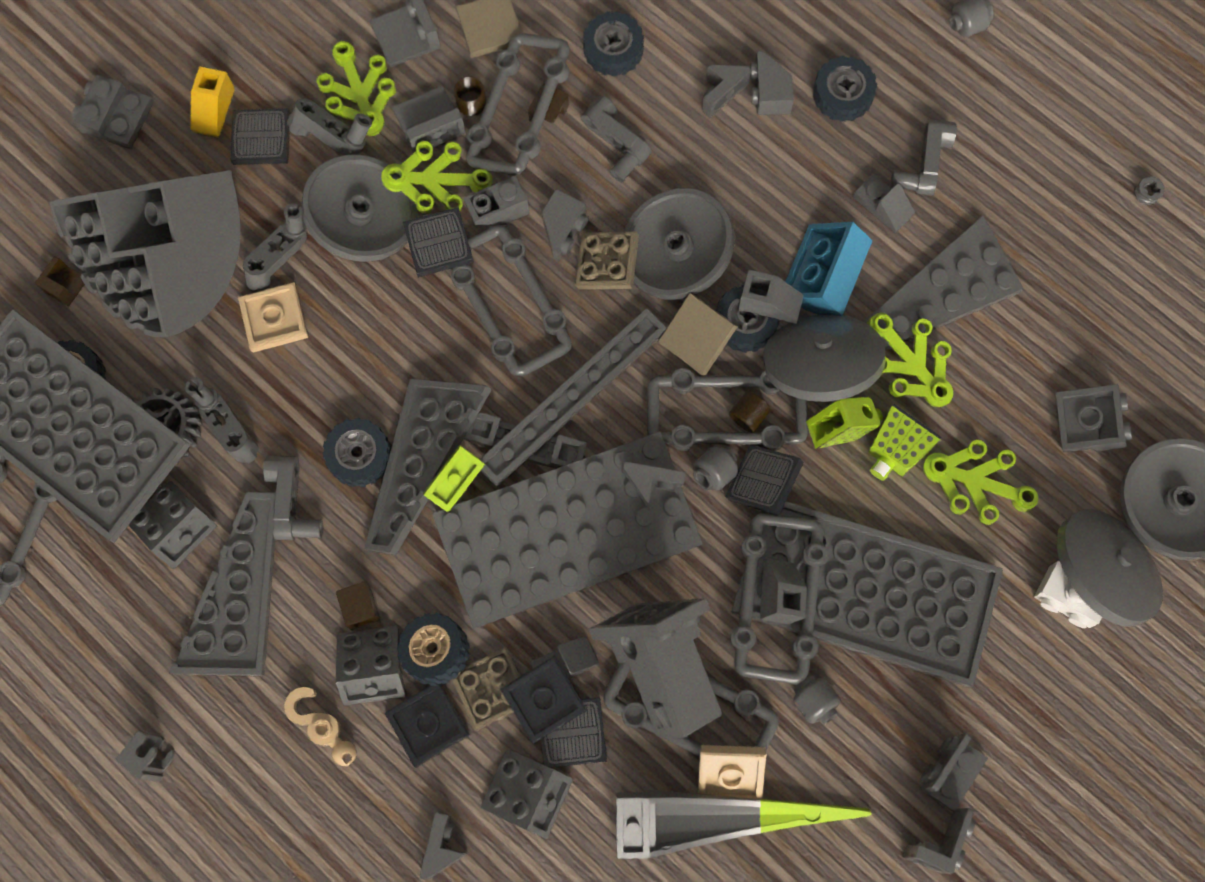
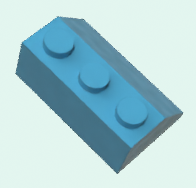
[785,222,873,316]

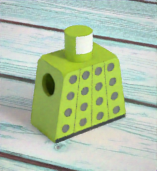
[806,397,883,449]
[868,404,941,481]

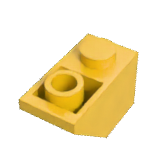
[191,66,235,138]

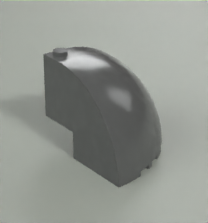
[49,170,241,338]

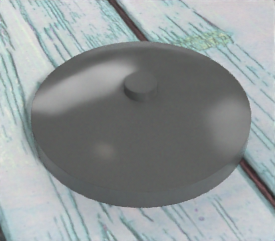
[301,155,418,262]
[624,188,735,300]
[764,314,885,402]
[1120,439,1205,560]
[1057,509,1163,627]

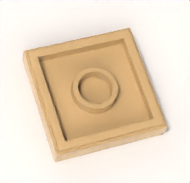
[238,282,309,353]
[698,745,766,799]

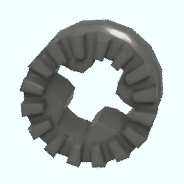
[1134,176,1165,205]

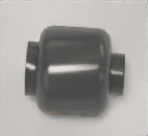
[949,0,994,37]
[693,446,738,491]
[793,676,840,725]

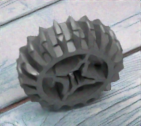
[132,388,202,463]

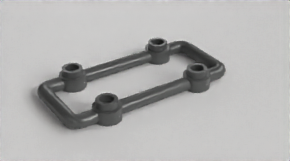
[466,33,570,175]
[451,225,572,376]
[647,368,808,451]
[0,454,57,606]
[730,513,828,684]
[603,663,779,757]

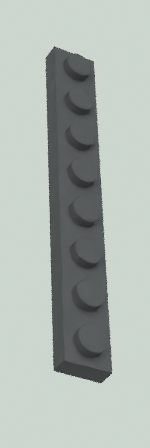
[480,308,667,487]

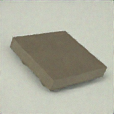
[456,0,522,58]
[575,231,639,290]
[659,293,738,375]
[452,647,520,731]

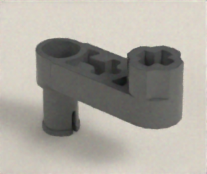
[581,96,652,183]
[287,99,372,156]
[890,119,957,196]
[243,203,307,291]
[185,377,259,463]
[263,455,323,540]

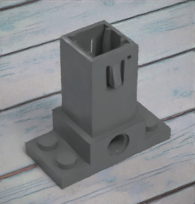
[589,598,722,738]

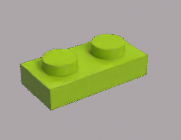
[423,445,485,512]

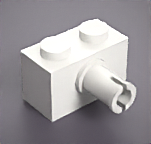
[1034,560,1102,628]

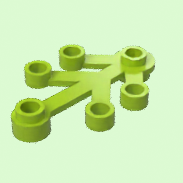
[317,41,396,136]
[381,141,493,214]
[867,313,953,407]
[923,440,1039,525]

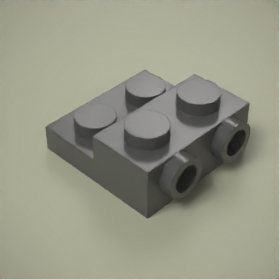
[72,75,154,149]
[1056,384,1132,452]

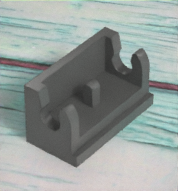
[115,730,175,782]

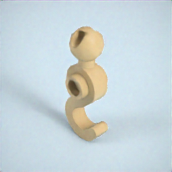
[284,687,357,766]

